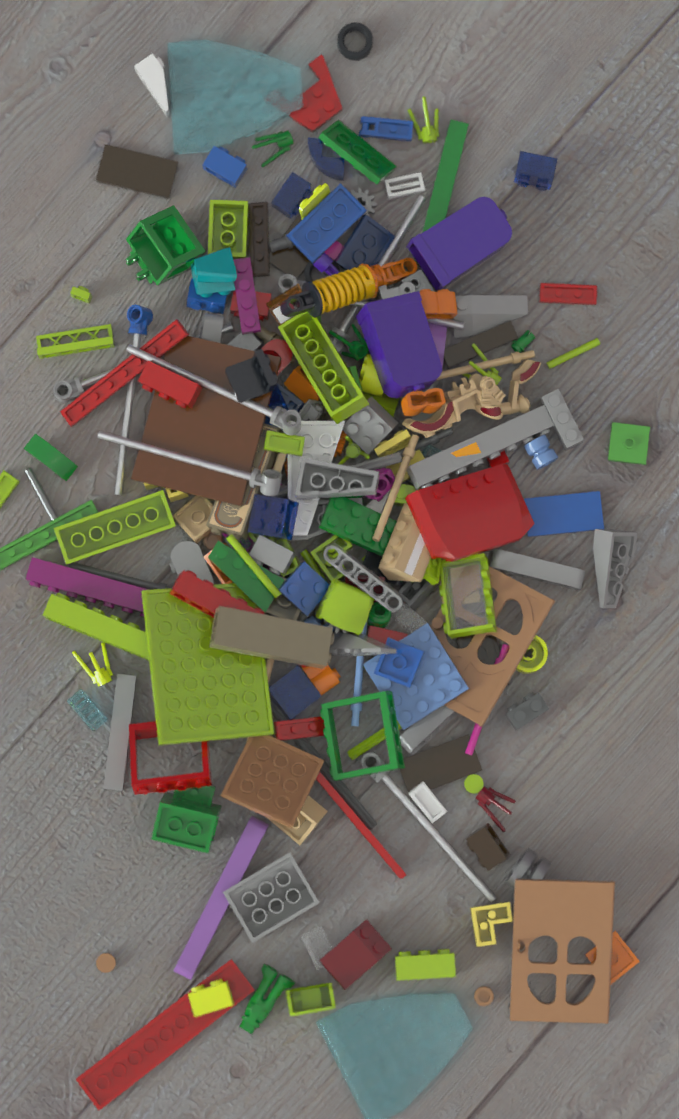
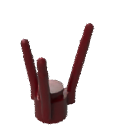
[475,786,516,832]

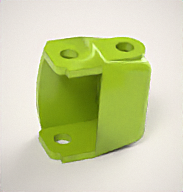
[315,579,374,636]
[286,982,336,1016]

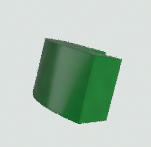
[23,434,78,481]

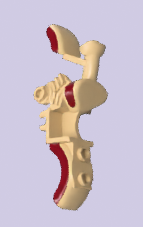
[402,359,541,438]

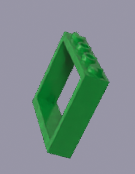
[320,691,405,781]

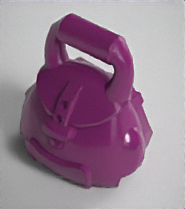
[365,468,395,502]

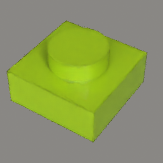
[70,286,92,304]

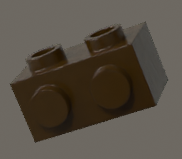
[466,823,510,871]

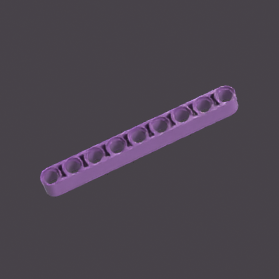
[174,816,269,980]

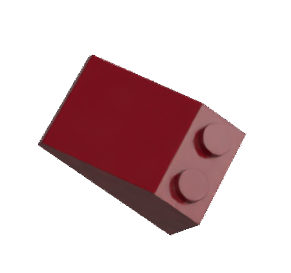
[319,919,392,991]

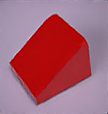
[487,451,510,468]

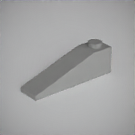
[453,295,528,338]
[593,529,638,608]
[329,631,396,657]

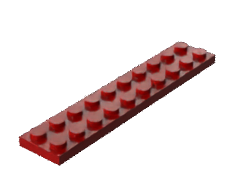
[75,959,255,1110]

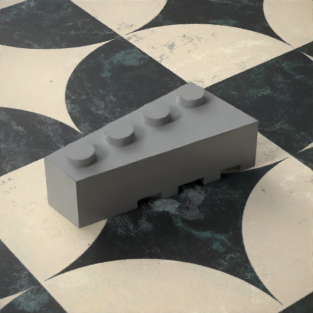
[295,458,380,500]

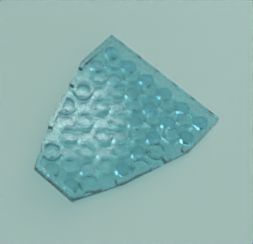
[168,40,303,154]
[316,993,473,1119]

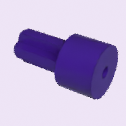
[313,252,339,276]

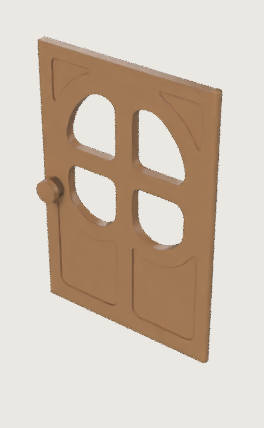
[431,564,555,727]
[510,879,615,1024]

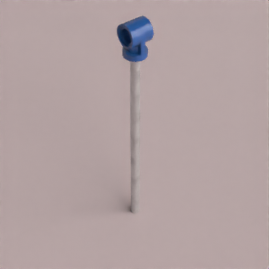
[115,304,153,495]

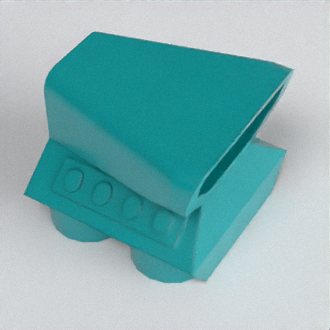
[191,247,237,298]

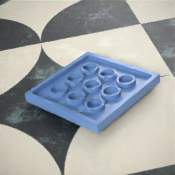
[363,623,469,730]

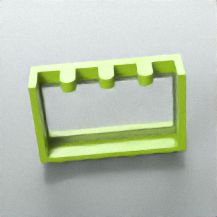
[439,553,497,639]

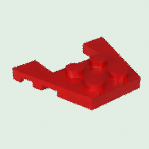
[264,54,342,133]

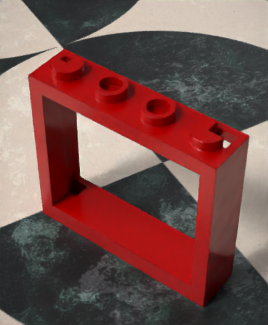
[129,721,212,795]

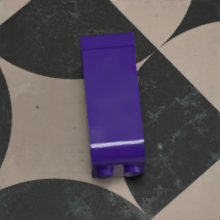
[406,197,512,292]
[356,291,442,398]

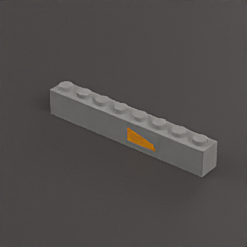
[407,405,554,490]

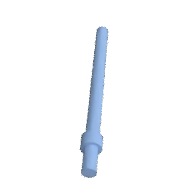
[350,622,367,726]

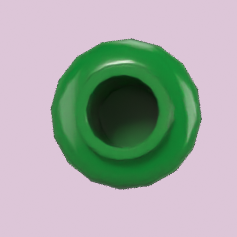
[367,602,392,628]

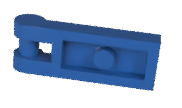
[359,116,413,141]

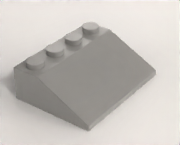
[223,852,320,943]

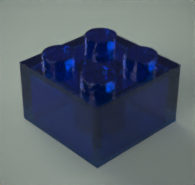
[514,151,558,191]
[248,494,299,541]
[269,666,322,720]

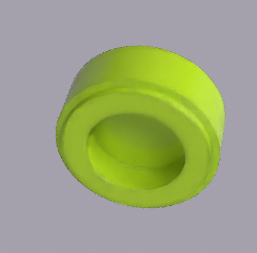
[464,774,484,794]

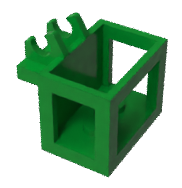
[125,205,206,286]
[151,786,222,853]

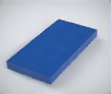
[286,183,367,263]
[524,491,604,537]

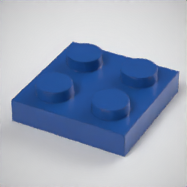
[278,561,330,616]
[374,637,424,688]

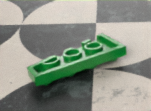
[208,541,285,613]

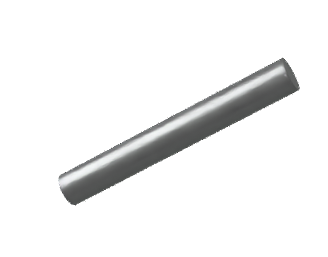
[25,468,58,521]

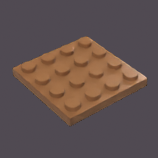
[221,735,324,829]

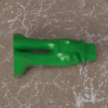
[239,963,295,1034]

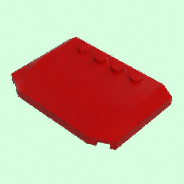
[405,464,535,562]

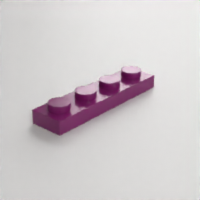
[234,257,261,335]

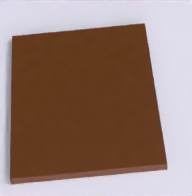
[131,336,282,507]

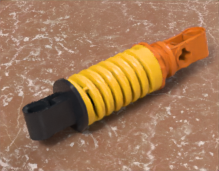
[280,258,417,318]

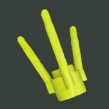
[72,642,113,687]

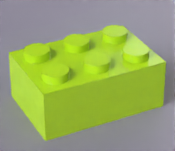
[208,200,249,260]
[395,949,456,981]

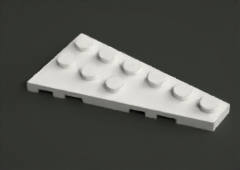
[287,421,345,536]

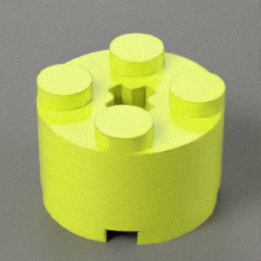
[359,354,383,397]
[516,635,548,674]

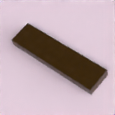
[249,202,270,277]
[444,321,518,369]

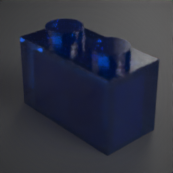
[271,171,312,219]

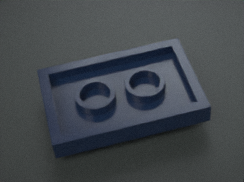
[334,215,395,270]

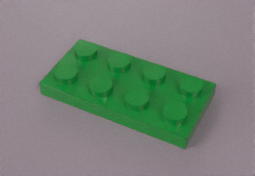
[318,120,396,184]
[319,497,397,557]

